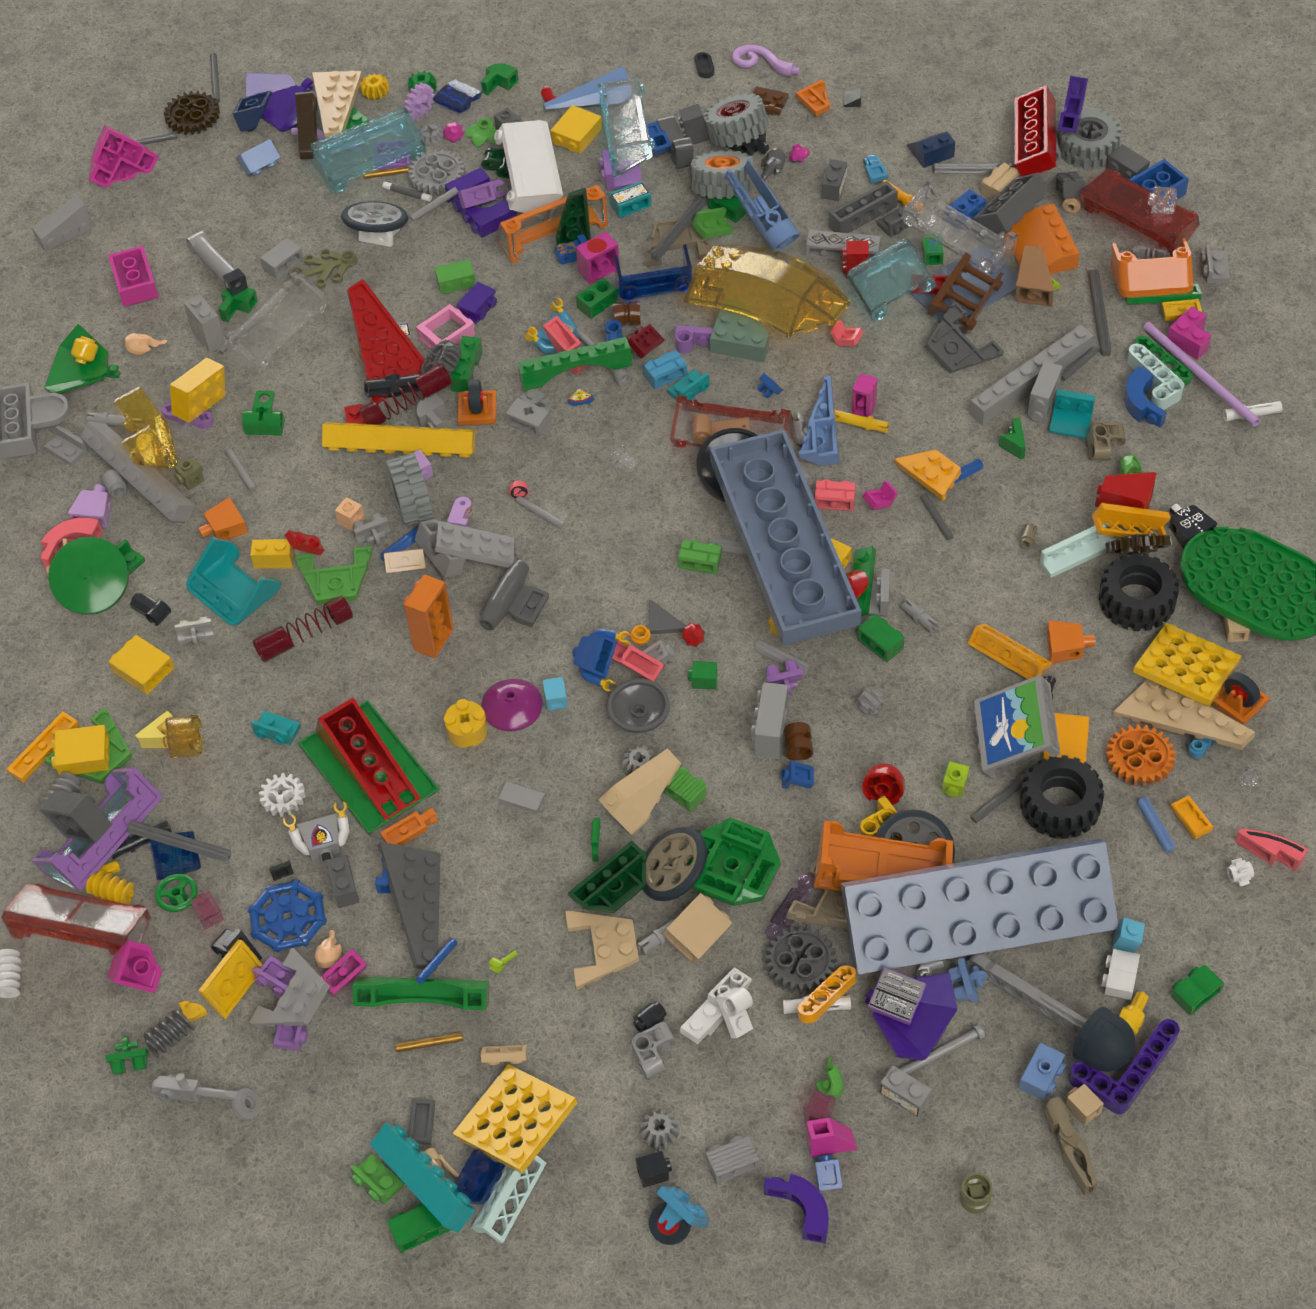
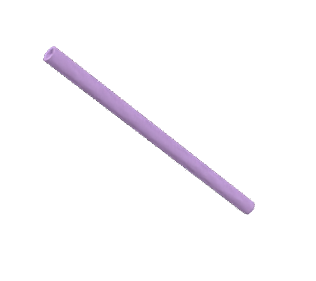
[1143,322,1260,427]

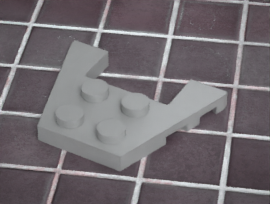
[249,948,330,1028]

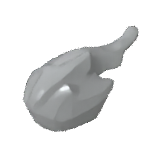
[793,413,808,445]

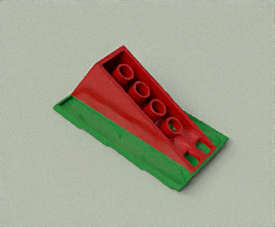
[298,697,440,835]

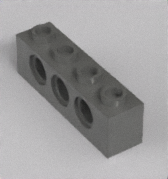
[829,181,898,233]

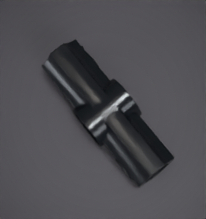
[364,374,420,398]

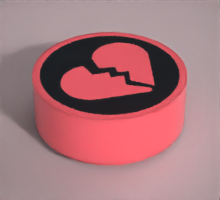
[509,481,529,499]

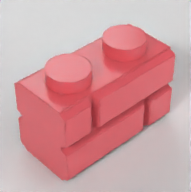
[815,479,856,511]

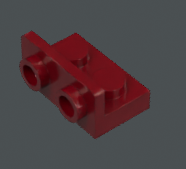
[627,324,664,359]

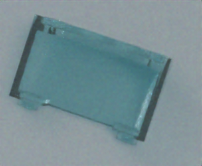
[847,239,937,322]

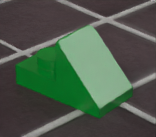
[999,418,1026,459]

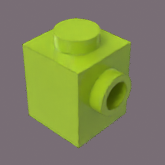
[942,761,970,798]

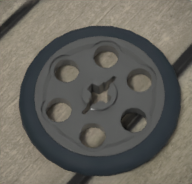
[876,809,955,864]

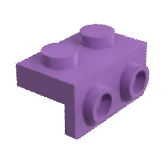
[252,956,296,998]
[273,1019,312,1051]

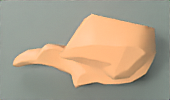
[124,333,167,356]
[314,930,342,968]

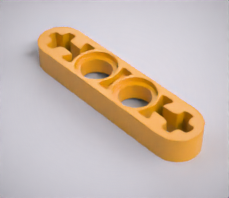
[798,965,856,1024]

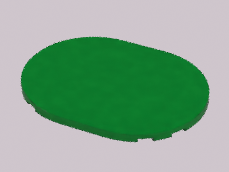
[1180,526,1316,640]

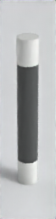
[382,182,432,202]

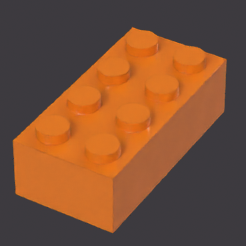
[403,574,454,659]

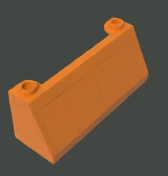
[814,820,953,892]

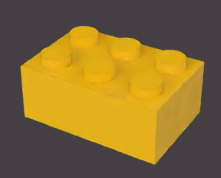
[170,358,226,423]

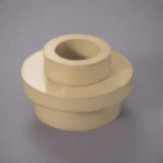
[1062,197,1081,213]

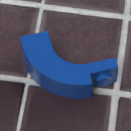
[1124,366,1167,428]

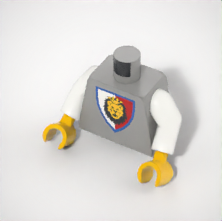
[283,801,350,866]

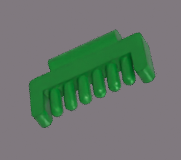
[591,817,601,862]

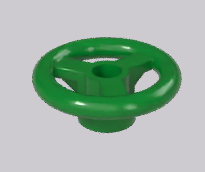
[155,874,198,912]

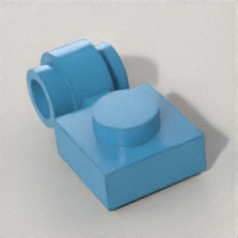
[863,154,888,184]
[1188,738,1216,759]

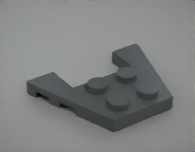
[925,301,1004,373]

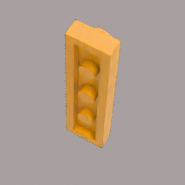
[6,711,79,783]

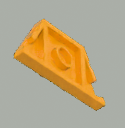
[895,449,961,501]

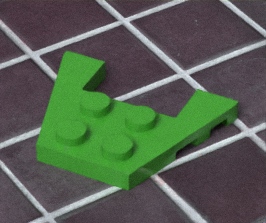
[295,546,372,605]
[44,707,132,784]

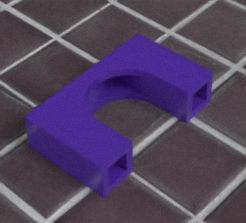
[444,167,518,238]

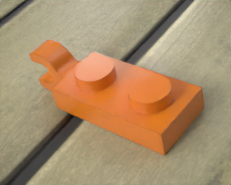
[380,808,438,846]

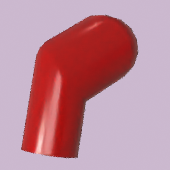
[541,86,558,102]

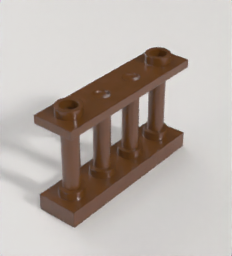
[927,252,1004,334]

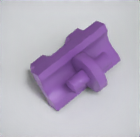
[765,660,804,695]

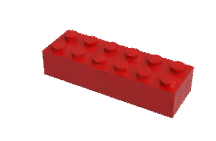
[1015,85,1057,176]

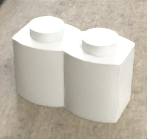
[1101,949,1140,1000]

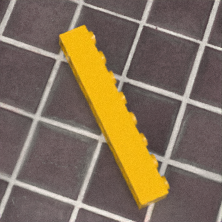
[322,422,476,458]

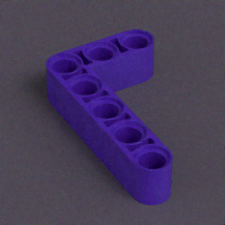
[1069,1019,1180,1114]

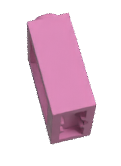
[416,304,475,349]

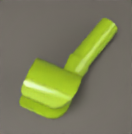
[489,950,518,973]

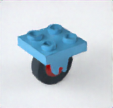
[649,1186,710,1245]

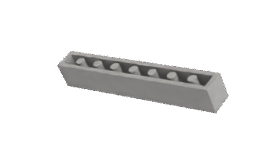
[969,325,1094,425]
[81,421,195,522]

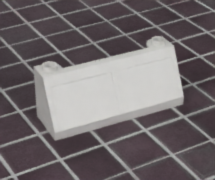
[494,120,563,218]

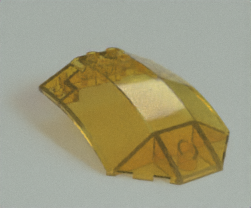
[684,243,850,338]

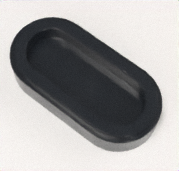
[694,52,715,79]

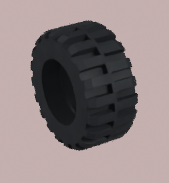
[1098,553,1179,631]
[1020,755,1104,839]

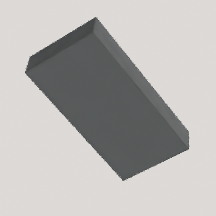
[408,1099,436,1145]

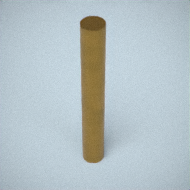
[363,166,409,179]
[395,1032,463,1053]

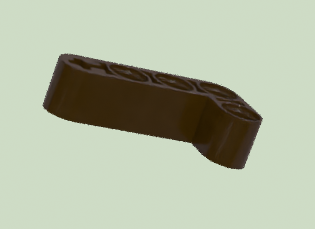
[295,91,318,159]

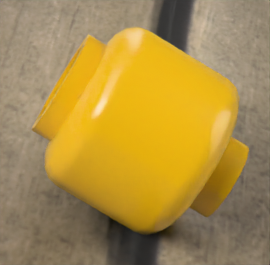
[71,336,98,365]

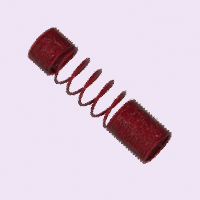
[360,363,453,425]
[253,596,353,662]

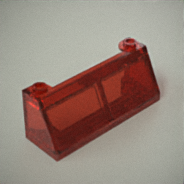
[1081,168,1200,256]

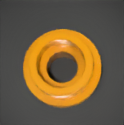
[630,625,650,645]

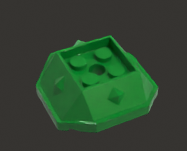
[687,817,781,906]

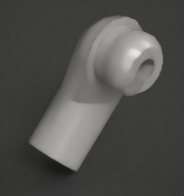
[916,960,944,978]

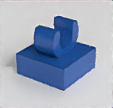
[757,373,783,398]

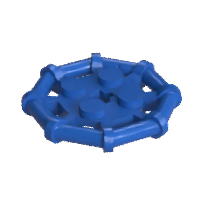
[247,879,327,952]

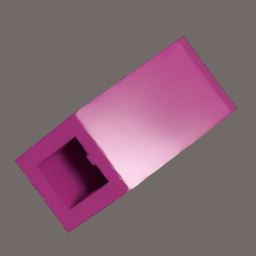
[806,1118,857,1157]

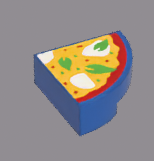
[568,388,594,406]

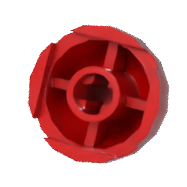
[862,763,905,805]

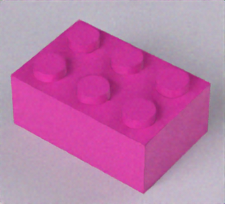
[108,246,159,307]

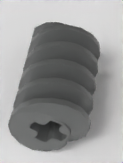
[144,1010,194,1058]

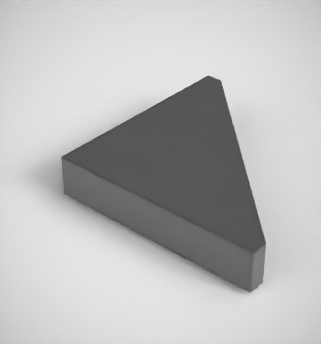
[649,600,687,634]

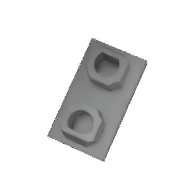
[353,513,390,545]
[175,616,215,645]

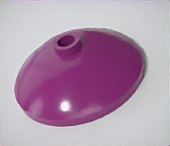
[481,679,543,731]

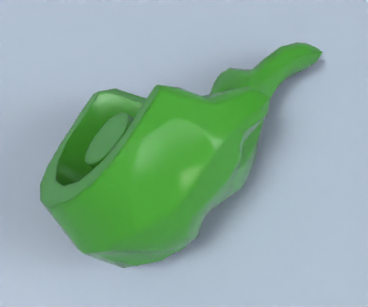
[1120,454,1143,475]
[816,1056,844,1099]

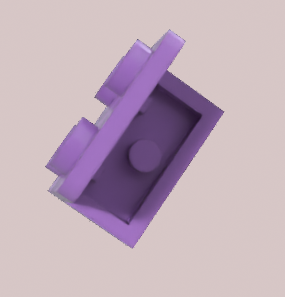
[599,150,642,190]

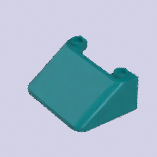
[186,537,283,626]

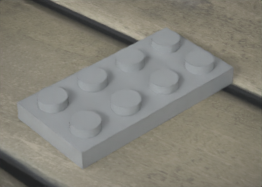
[435,521,514,568]

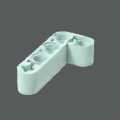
[1127,344,1184,410]

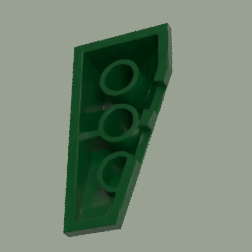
[555,188,591,246]

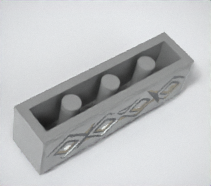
[806,230,881,264]

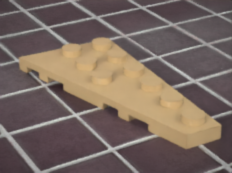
[312,71,363,139]
[1113,679,1255,750]

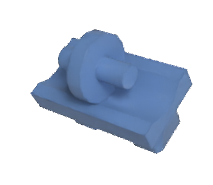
[948,958,988,1003]

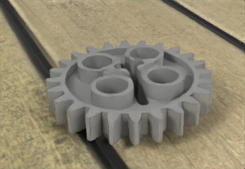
[408,149,465,195]

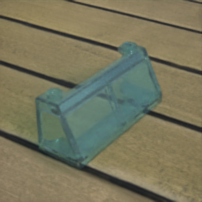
[310,107,426,194]

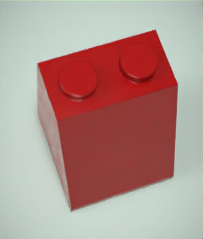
[1095,472,1157,509]

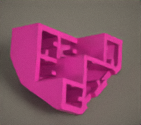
[89,125,159,188]

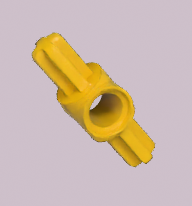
[1119,991,1149,1035]

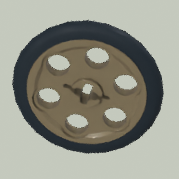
[643,827,707,901]

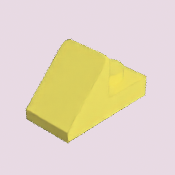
[135,711,176,748]

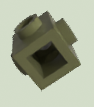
[174,456,204,490]

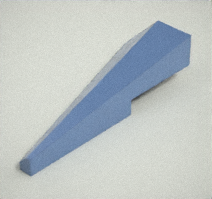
[543,67,631,109]
[799,376,840,465]

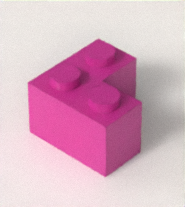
[1168,306,1211,360]

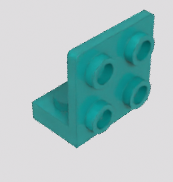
[1049,389,1095,439]

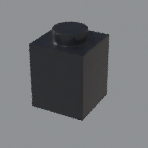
[635,1151,672,1188]

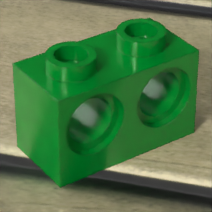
[576,277,619,319]

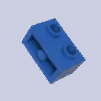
[945,189,986,230]

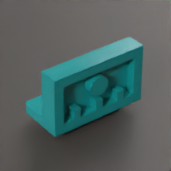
[667,369,710,405]
[251,711,301,746]

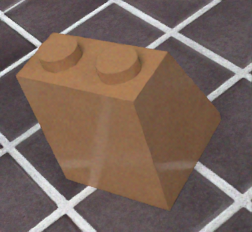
[1015,245,1054,307]

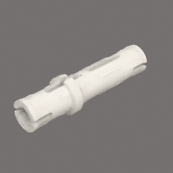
[1223,401,1282,422]
[783,995,851,1014]

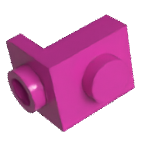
[863,481,898,510]

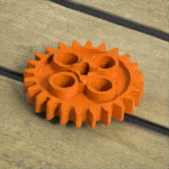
[1106,724,1176,787]

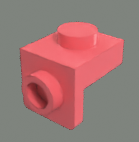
[831,320,863,346]

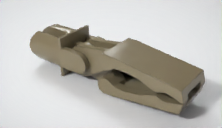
[1045,1098,1098,1195]

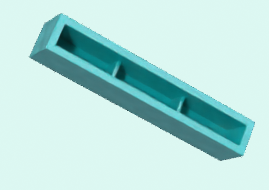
[369,1122,476,1233]

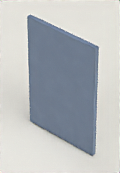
[906,245,1018,325]

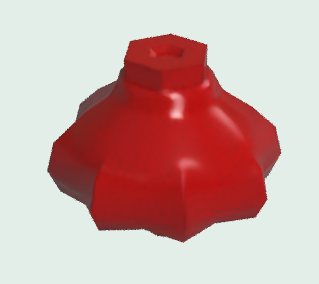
[681,623,705,647]

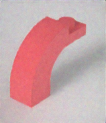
[41,518,103,569]

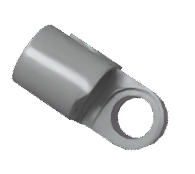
[632,1022,676,1079]

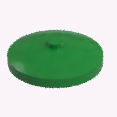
[48,537,129,615]

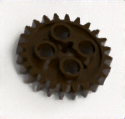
[164,91,220,135]
[1105,533,1172,555]

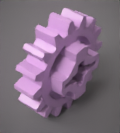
[404,83,435,121]

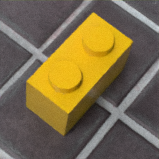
[250,539,295,569]

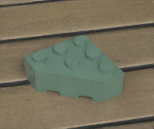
[710,298,769,362]

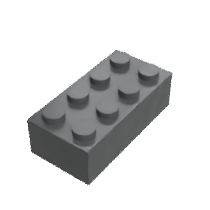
[972,173,1049,236]

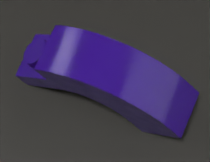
[1058,76,1088,133]
[764,1174,829,1244]

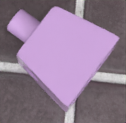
[68,484,111,528]

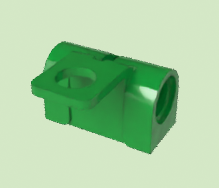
[242,390,285,436]

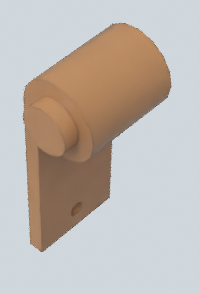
[692,414,750,444]

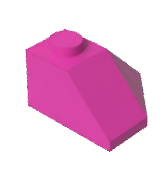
[107,940,162,993]

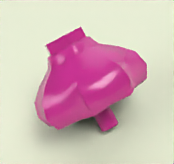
[443,121,464,143]
[789,143,810,163]

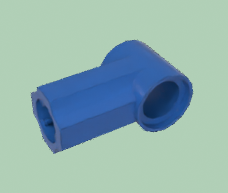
[605,320,623,341]

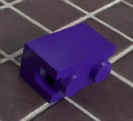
[456,282,497,324]

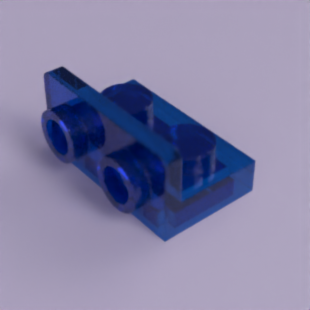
[455,1149,505,1205]

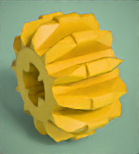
[360,73,389,101]

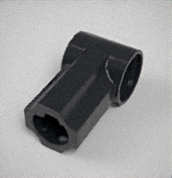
[130,593,171,626]

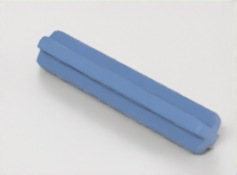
[1137,797,1176,853]

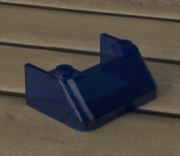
[614,244,692,300]

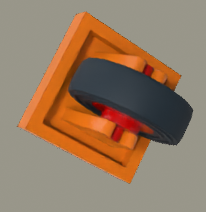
[458,380,497,426]
[1211,672,1270,725]

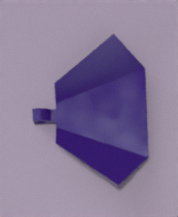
[246,73,313,132]
[865,973,958,1061]

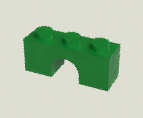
[450,336,483,392]

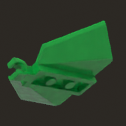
[44,324,120,394]

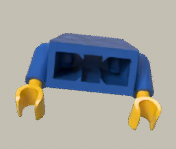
[572,629,632,693]

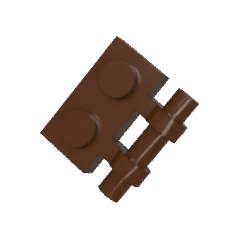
[753,86,788,115]

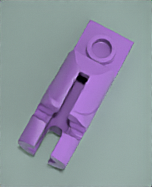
[458,179,506,209]

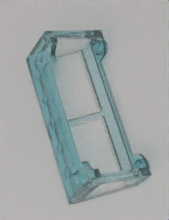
[598,77,655,177]

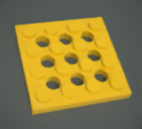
[1133,623,1242,707]
[452,1064,578,1174]

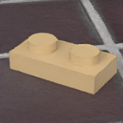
[384,548,426,573]
[481,1045,528,1065]

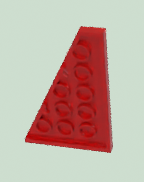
[347,279,425,404]

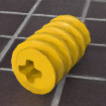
[86,870,135,909]

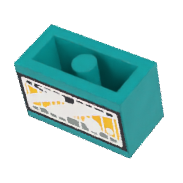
[609,181,651,218]

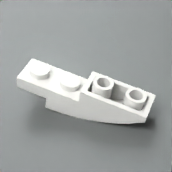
[680,967,752,1044]

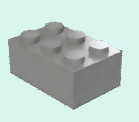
[751,682,788,759]

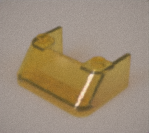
[114,386,178,468]

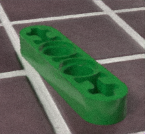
[1134,336,1192,386]

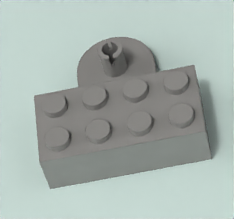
[0,382,70,459]

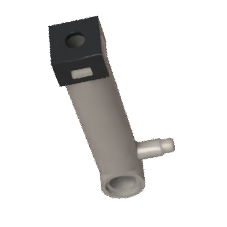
[186,230,248,296]

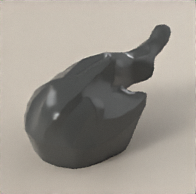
[761,148,785,182]

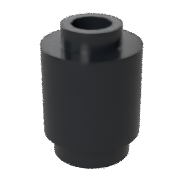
[633,1001,667,1033]

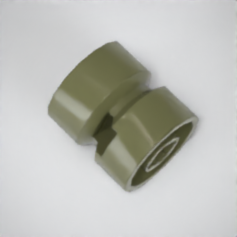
[960,1173,992,1214]

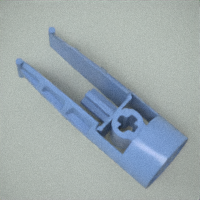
[724,158,800,253]

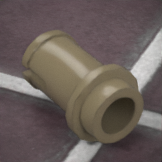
[1019,523,1037,548]

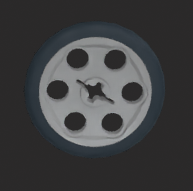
[341,201,408,233]

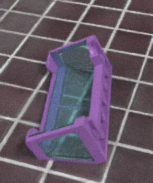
[32,768,163,890]

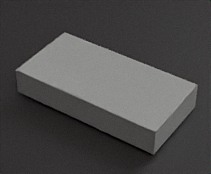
[498,782,545,814]

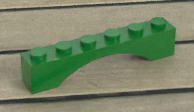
[517,337,633,391]
[353,976,489,1011]

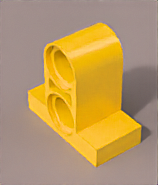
[860,796,909,840]

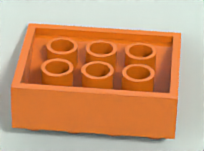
[1004,203,1080,274]

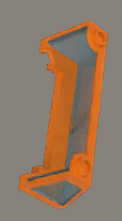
[496,185,608,264]

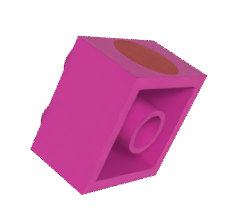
[576,232,620,284]

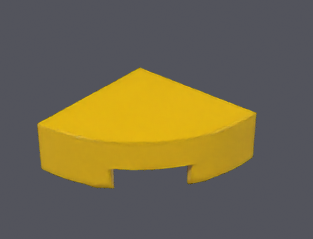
[178,1001,208,1022]

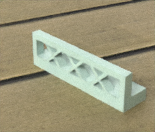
[1040,523,1115,578]
[471,1156,546,1243]

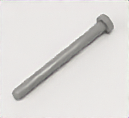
[899,1024,985,1074]

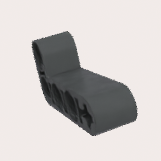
[656,115,694,169]

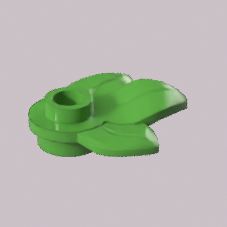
[465,118,497,148]

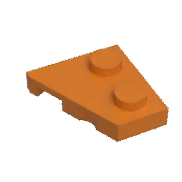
[796,79,830,117]

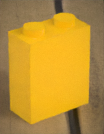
[550,105,602,154]
[108,635,175,695]
[51,725,109,777]

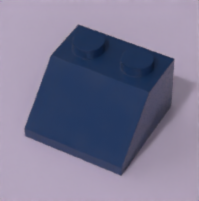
[907,131,955,168]

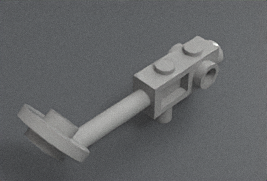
[151,1073,261,1120]

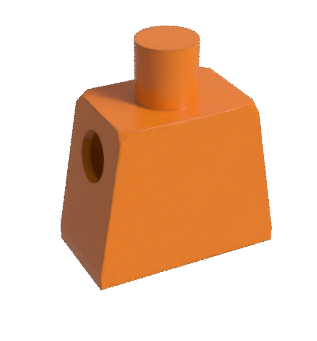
[198,497,248,540]
[1047,621,1095,663]

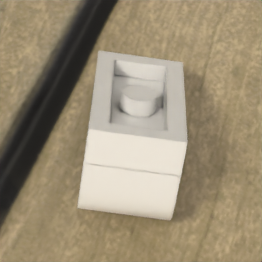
[716,987,753,1038]

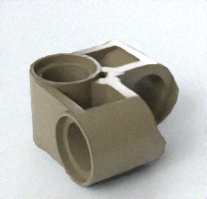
[1086,422,1126,460]

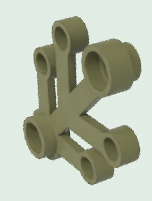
[290,249,358,289]

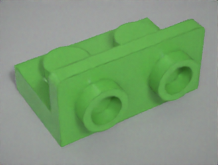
[692,207,734,239]
[350,1154,404,1205]

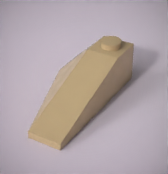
[599,748,682,835]

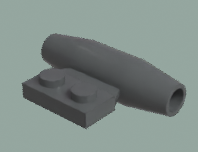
[480,560,549,630]

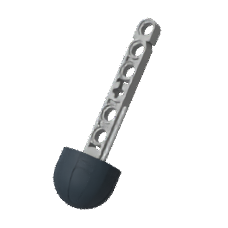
[967,953,1135,1072]

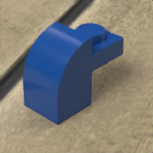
[640,122,672,157]

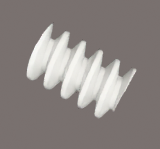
[0,949,21,998]

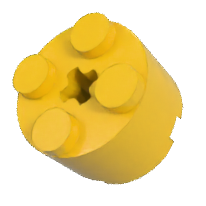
[444,699,487,748]

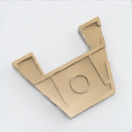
[565,911,639,990]

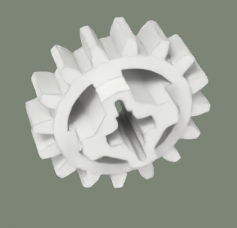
[259,773,306,817]

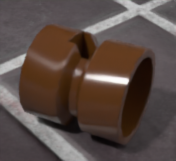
[613,301,641,326]
[784,722,813,761]

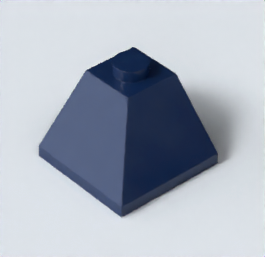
[233,90,272,132]

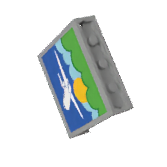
[973,675,1061,779]

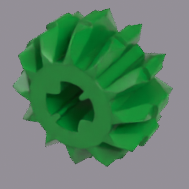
[408,70,437,93]

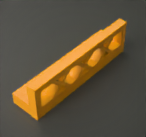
[1092,503,1171,537]
[967,623,1053,679]

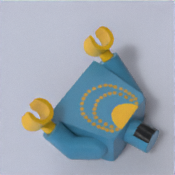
[525,298,582,354]

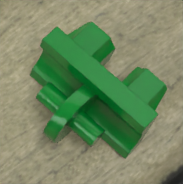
[105,1036,150,1075]

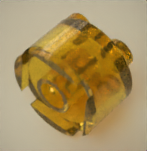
[163,715,204,758]

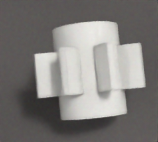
[1227,858,1254,886]

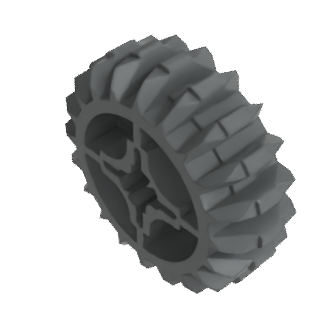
[419,339,461,375]

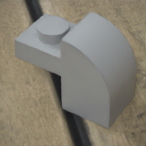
[416,394,447,428]

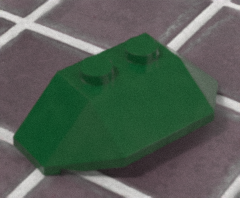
[567,840,646,914]

